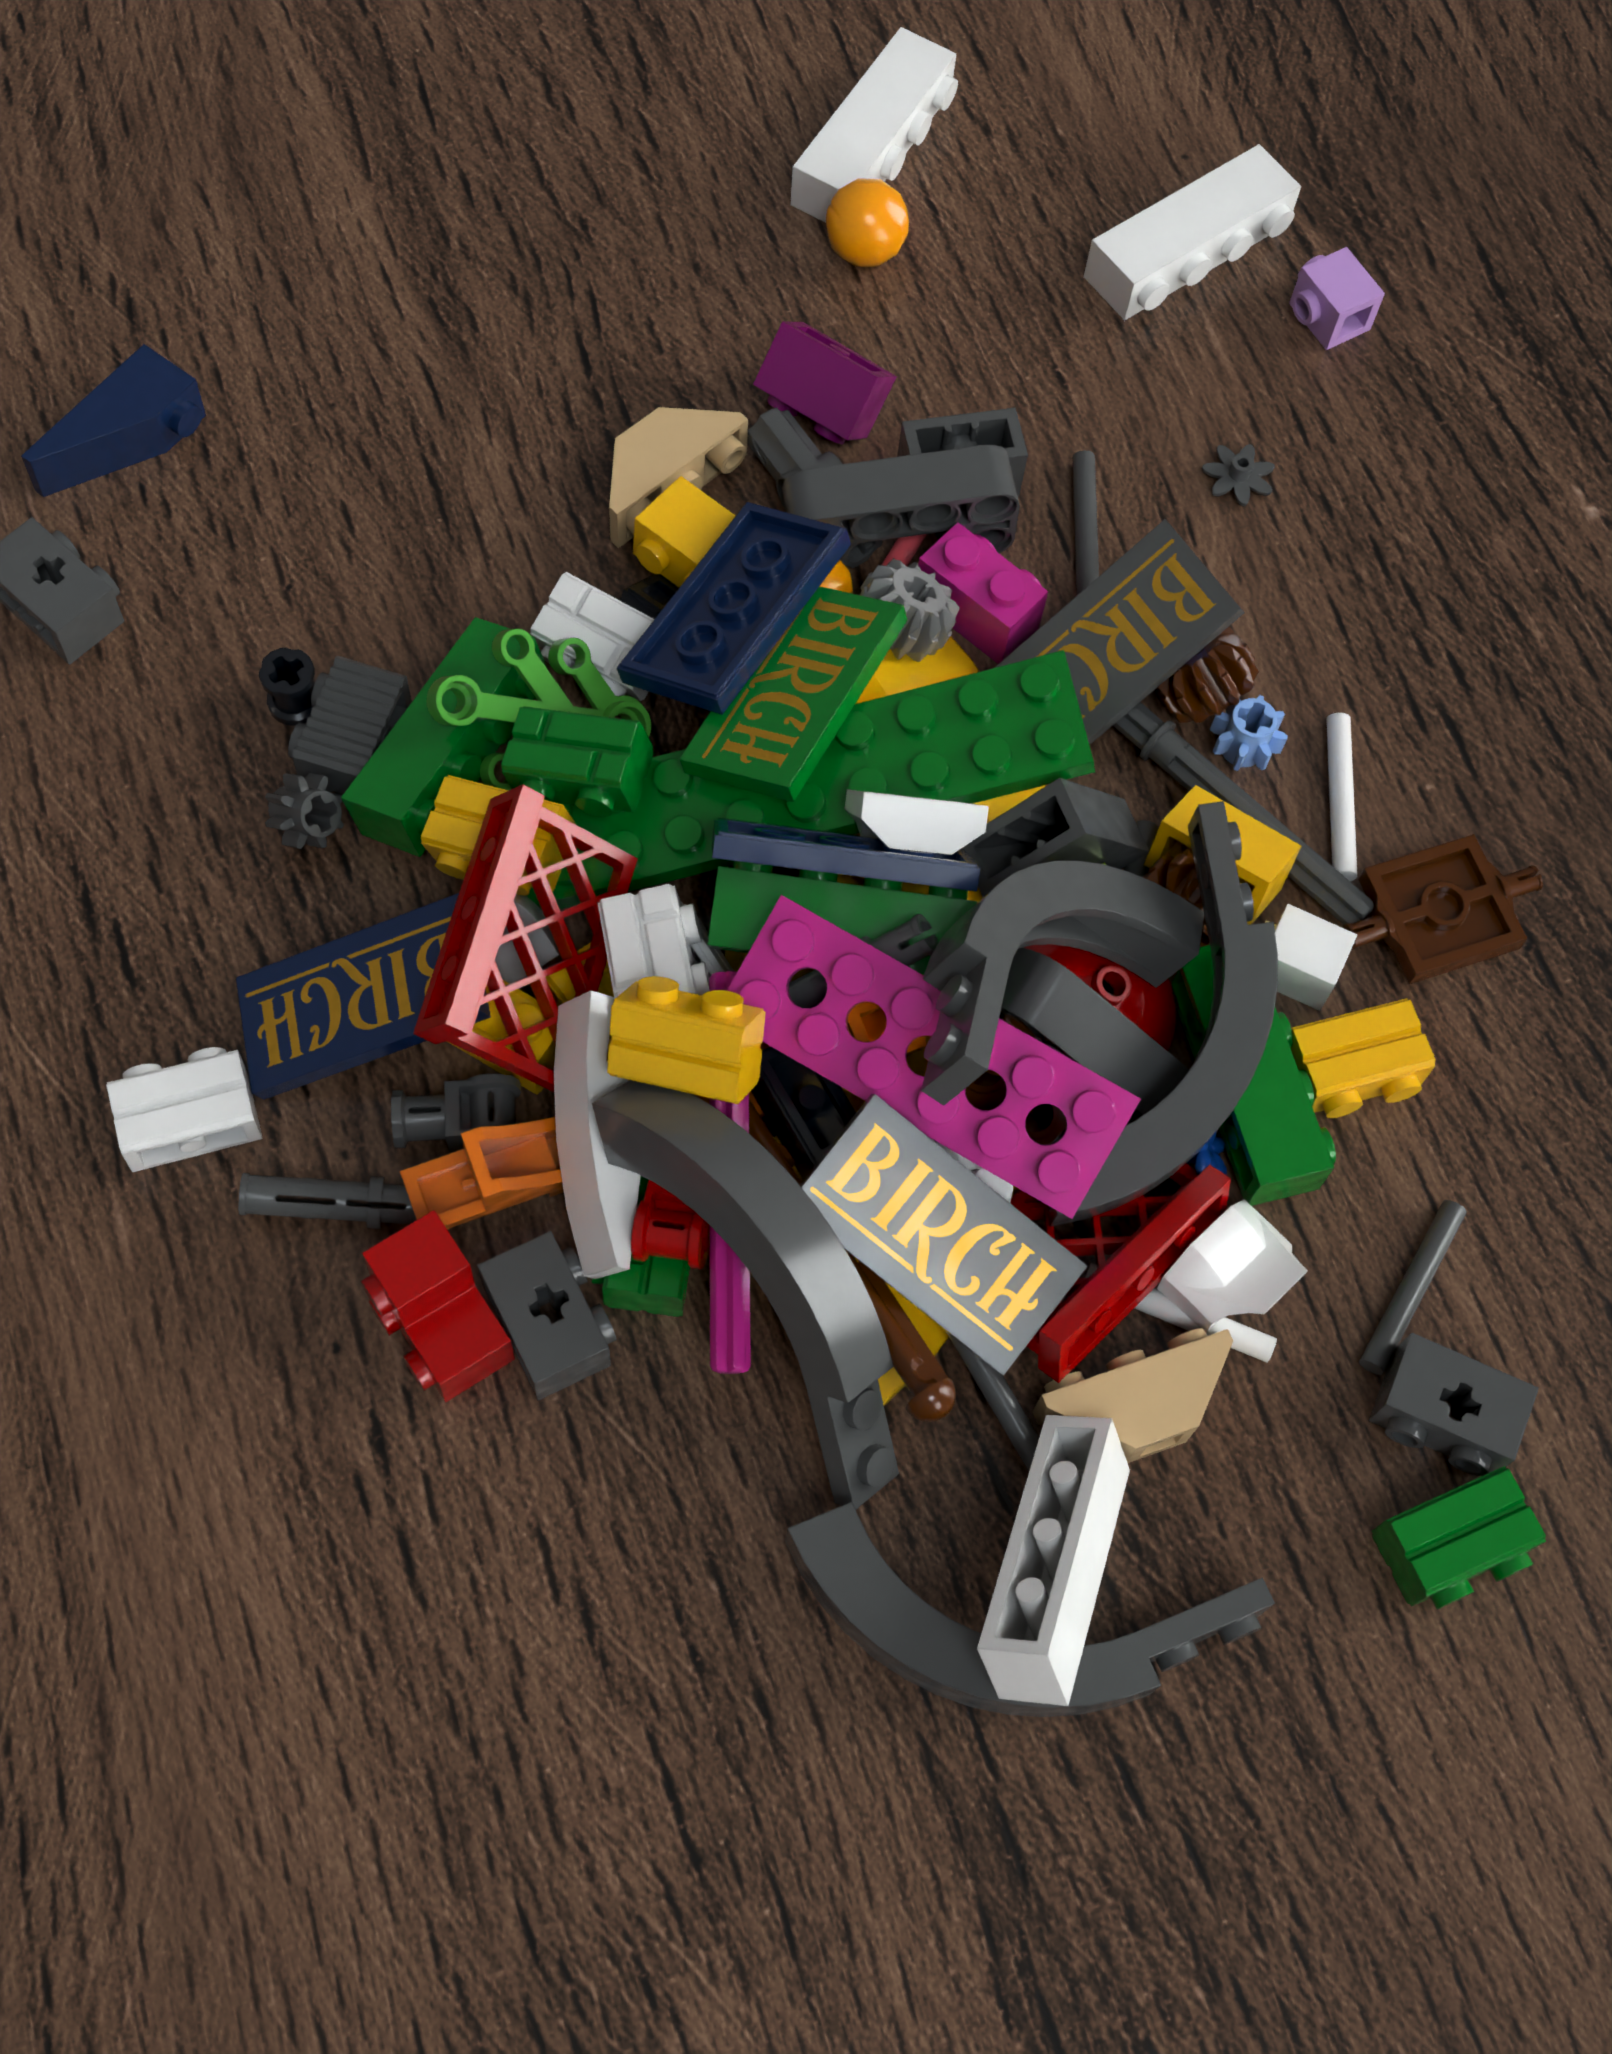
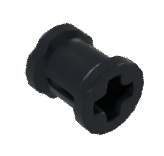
[259,648,315,726]

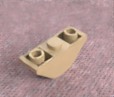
[609,407,748,548]
[1033,1328,1233,1463]

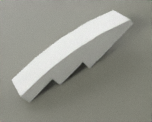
[554,990,641,1279]

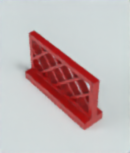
[413,784,638,1092]
[1010,1164,1231,1383]

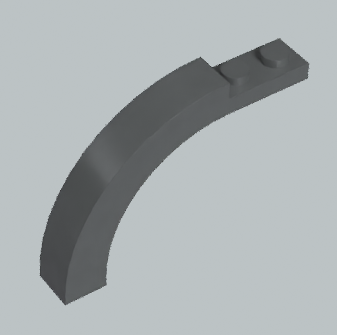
[1046,801,1278,1227]
[921,861,1204,1106]
[592,1080,899,1510]
[784,1502,1275,1717]

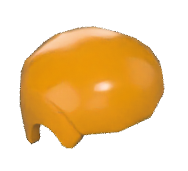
[826,178,909,267]

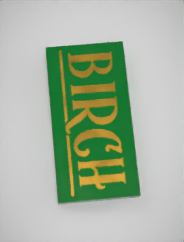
[679,587,907,802]

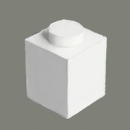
[1265,904,1357,1011]

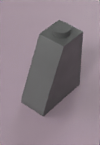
[961,778,1149,897]

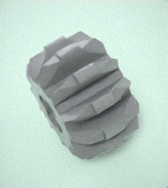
[859,559,960,662]

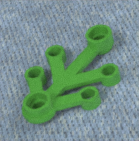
[426,628,651,790]

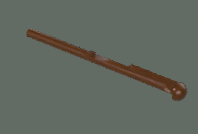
[749,1100,956,1422]

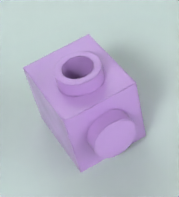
[1289,247,1385,350]

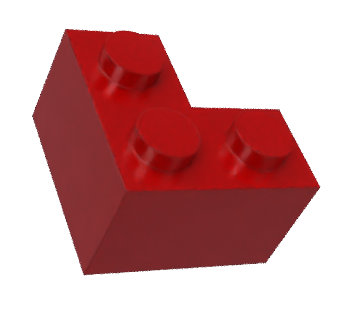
[360,1210,515,1402]

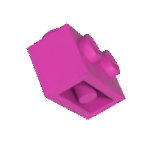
[918,522,1048,664]

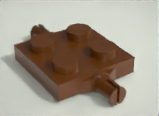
[1343,834,1543,984]

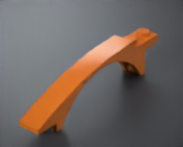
[400,1002,927,1229]

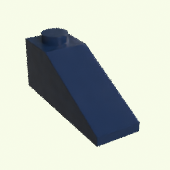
[21,344,206,497]

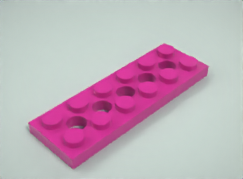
[727,895,1141,1219]

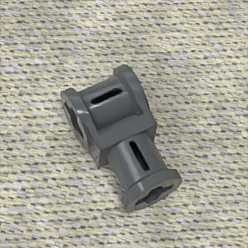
[391,1074,521,1152]

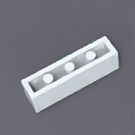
[790,27,958,223]
[1084,144,1301,321]
[977,1415,1130,1706]

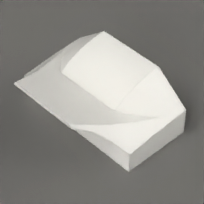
[845,789,989,855]
[1157,1199,1308,1333]

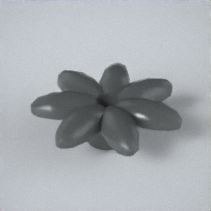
[1202,444,1275,506]

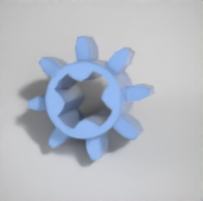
[1210,695,1288,771]

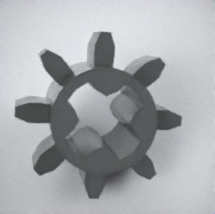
[265,773,344,849]

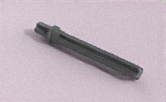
[1113,702,1374,925]

